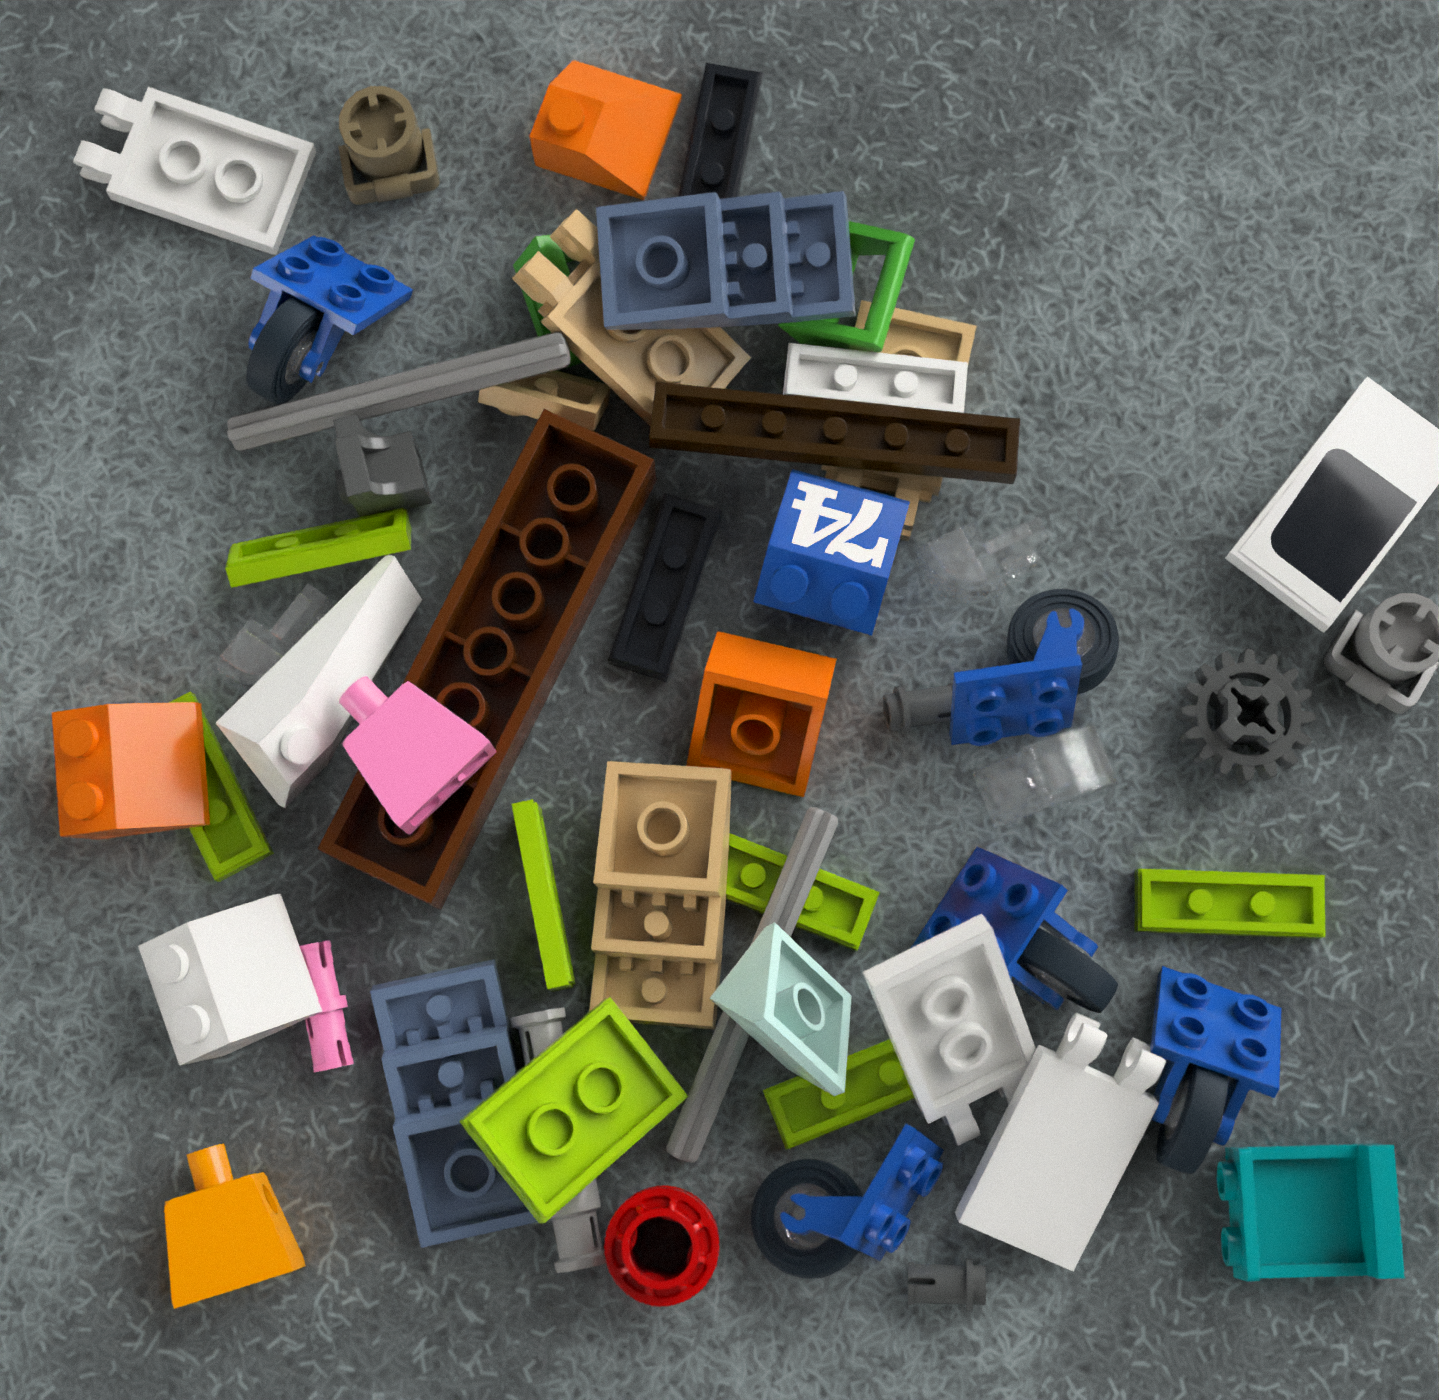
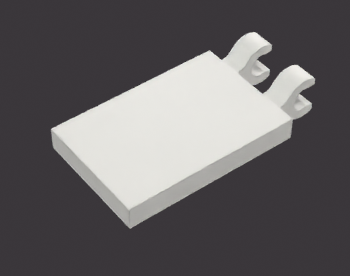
[73,87,316,255]
[863,914,1036,1146]
[955,1012,1166,1271]

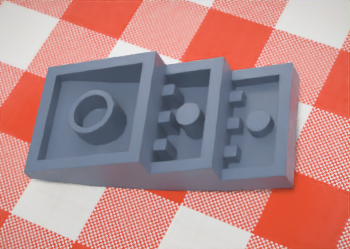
[596,191,856,330]
[370,959,538,1248]

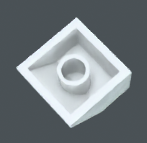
[138,894,323,1066]

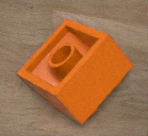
[686,631,837,797]
[52,702,210,840]

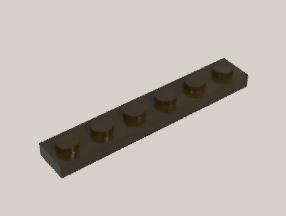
[649,382,1020,484]

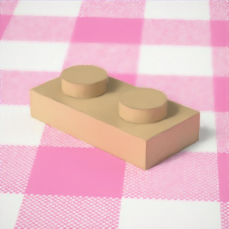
[478,370,611,431]

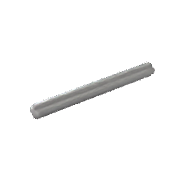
[227,332,570,451]
[666,807,838,1163]

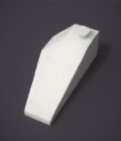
[216,554,422,808]

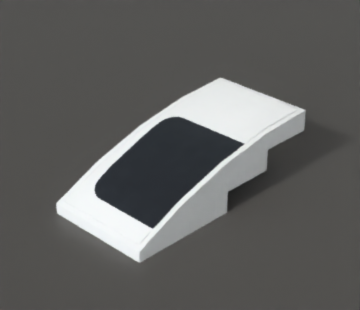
[1225,377,1439,633]

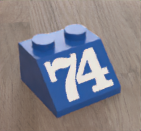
[753,469,910,636]

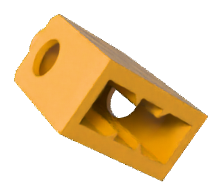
[164,1143,306,1309]

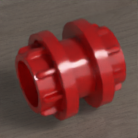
[604,1185,720,1307]

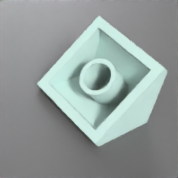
[710,923,852,1096]

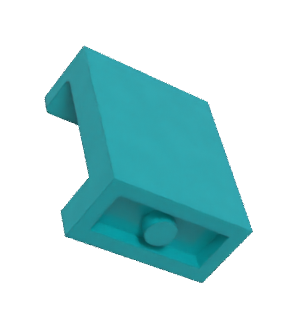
[1217,1143,1405,1282]

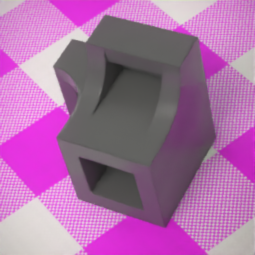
[333,414,432,517]

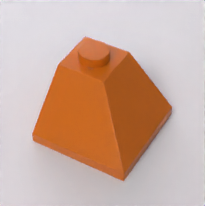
[529,60,682,200]

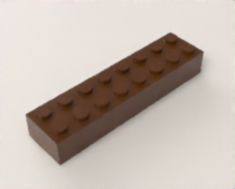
[318,409,657,910]

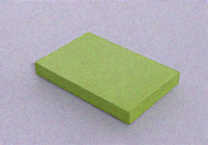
[459,997,689,1223]

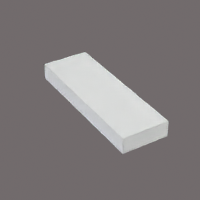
[783,343,968,413]

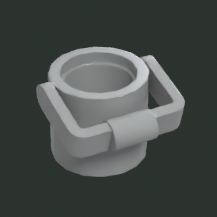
[1324,593,1439,714]

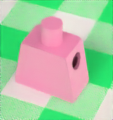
[339,676,497,835]

